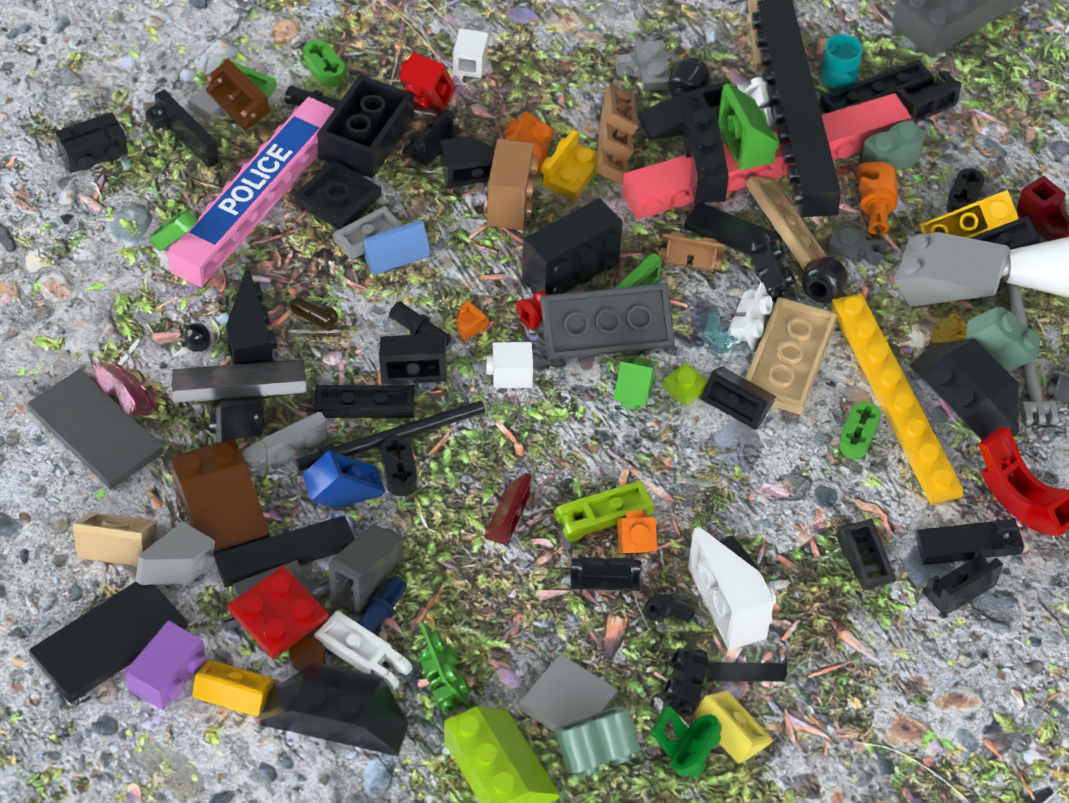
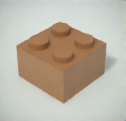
[487,139,539,231]

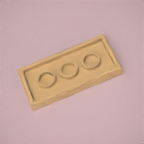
[745,297,839,415]

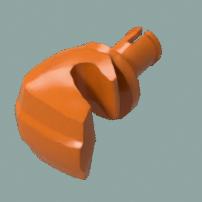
[857,162,898,235]

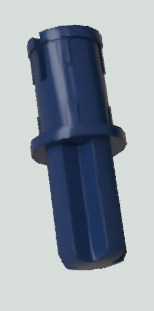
[357,576,407,635]

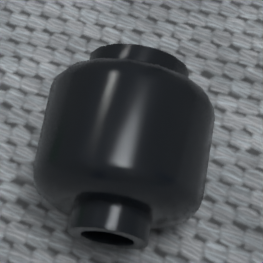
[667,58,711,97]
[802,257,848,303]

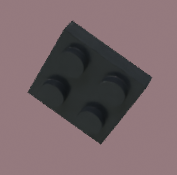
[294,159,381,230]

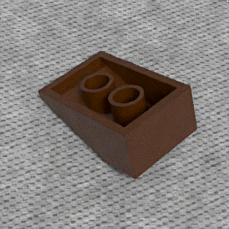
[170,440,270,556]

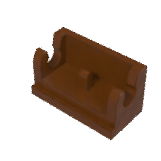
[206,58,270,131]

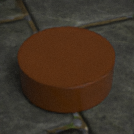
[289,637,325,672]

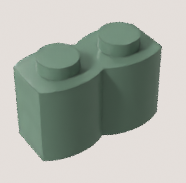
[860,120,926,170]
[966,306,1040,373]
[554,706,641,777]

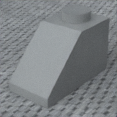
[136,521,215,585]

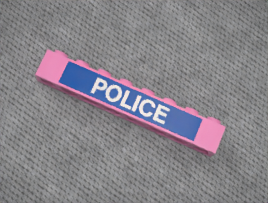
[168,97,335,288]

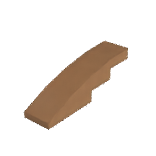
[597,84,639,185]

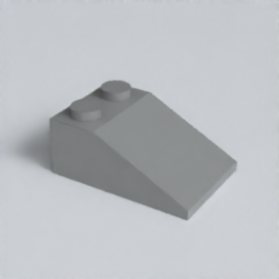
[894,232,1010,307]

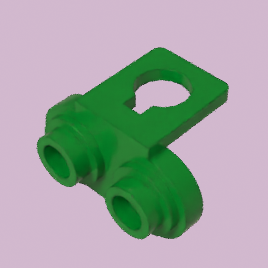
[651,706,722,777]

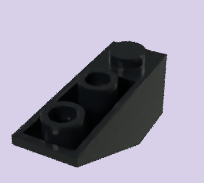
[226,270,277,365]
[210,398,264,442]

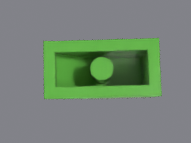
[613,355,659,410]

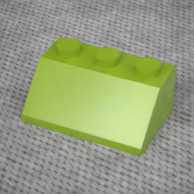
[444,706,560,803]

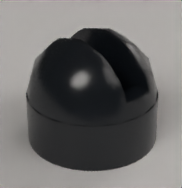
[184,323,211,352]

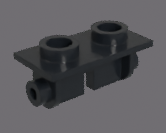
[402,109,462,167]
[749,233,796,301]
[571,555,641,591]
[662,639,710,716]

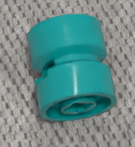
[820,34,863,90]

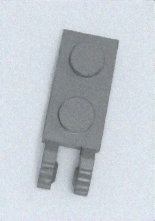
[241,412,327,478]

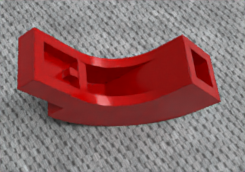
[978,427,1069,536]

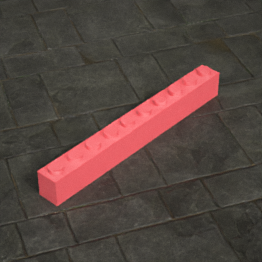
[622,93,912,219]

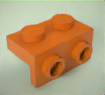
[504,111,555,178]

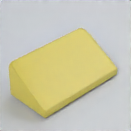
[694,690,773,763]

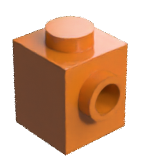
[617,510,657,553]

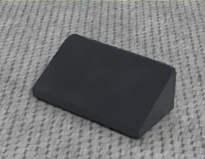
[701,367,776,430]

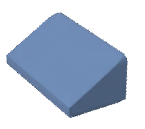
[364,220,430,275]

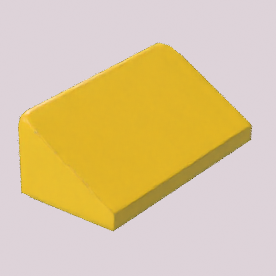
[192,659,275,717]

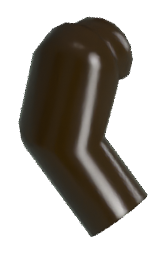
[291,298,338,329]

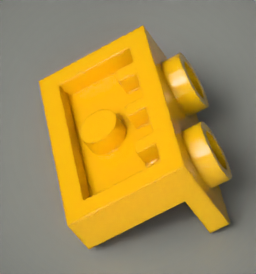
[541,130,597,201]

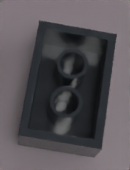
[317,75,414,178]
[521,198,623,295]

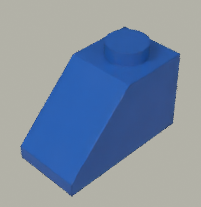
[302,450,385,508]

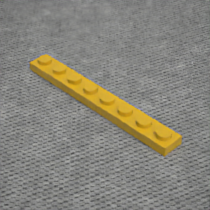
[831,293,964,505]

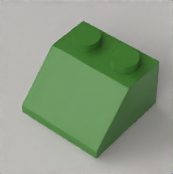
[718,84,779,171]

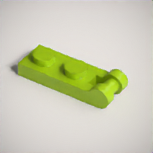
[553,480,654,542]

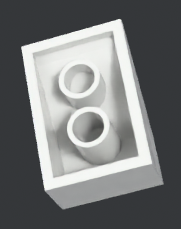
[688,527,776,650]

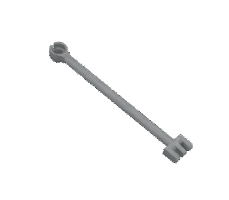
[1006,283,1059,425]

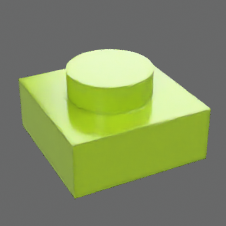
[662,362,708,406]

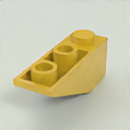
[920,190,1019,238]

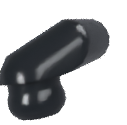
[644,594,696,623]

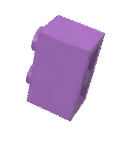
[125,620,206,710]

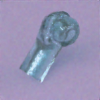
[703,313,734,353]

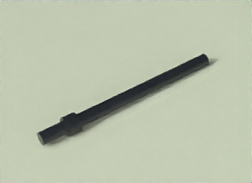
[295,401,485,472]

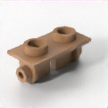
[659,232,725,272]

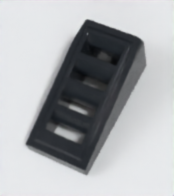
[835,519,896,591]

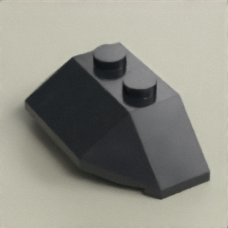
[909,338,1019,441]
[259,662,408,757]

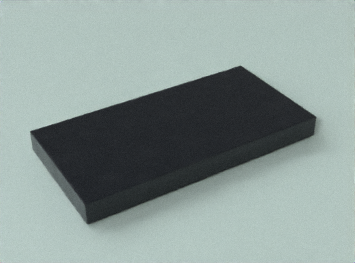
[29,581,188,704]

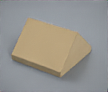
[72,512,157,566]

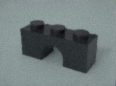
[682,108,729,203]

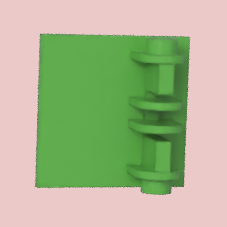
[419,622,472,713]

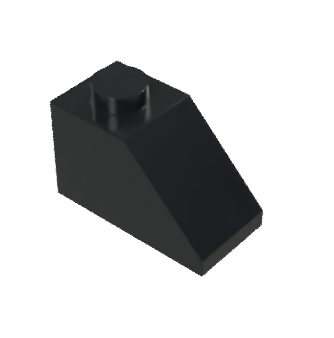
[440,136,495,188]

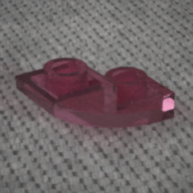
[92,363,157,416]

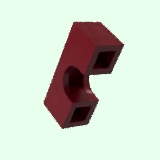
[1016,175,1069,241]

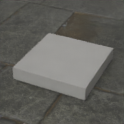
[518,654,618,732]

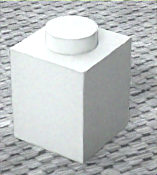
[453,28,488,78]
[486,342,533,388]

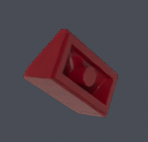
[484,473,532,545]

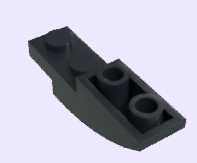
[637,82,737,141]

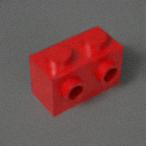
[399,52,456,112]

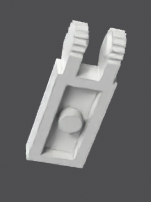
[314,610,413,690]

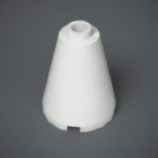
[1002,237,1069,298]

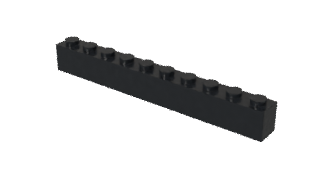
[751,0,841,218]

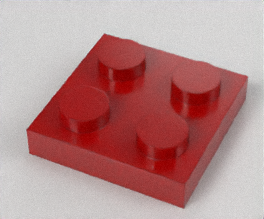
[228,565,328,660]

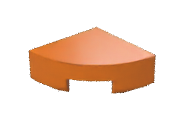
[457,300,489,341]

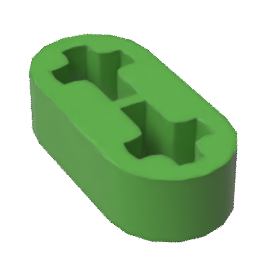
[304,40,345,87]
[148,207,198,251]
[839,402,881,459]

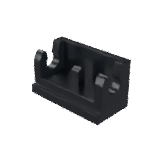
[895,70,962,123]
[922,547,1003,616]

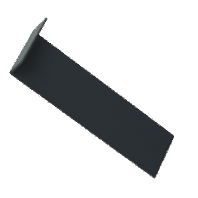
[709,656,788,682]

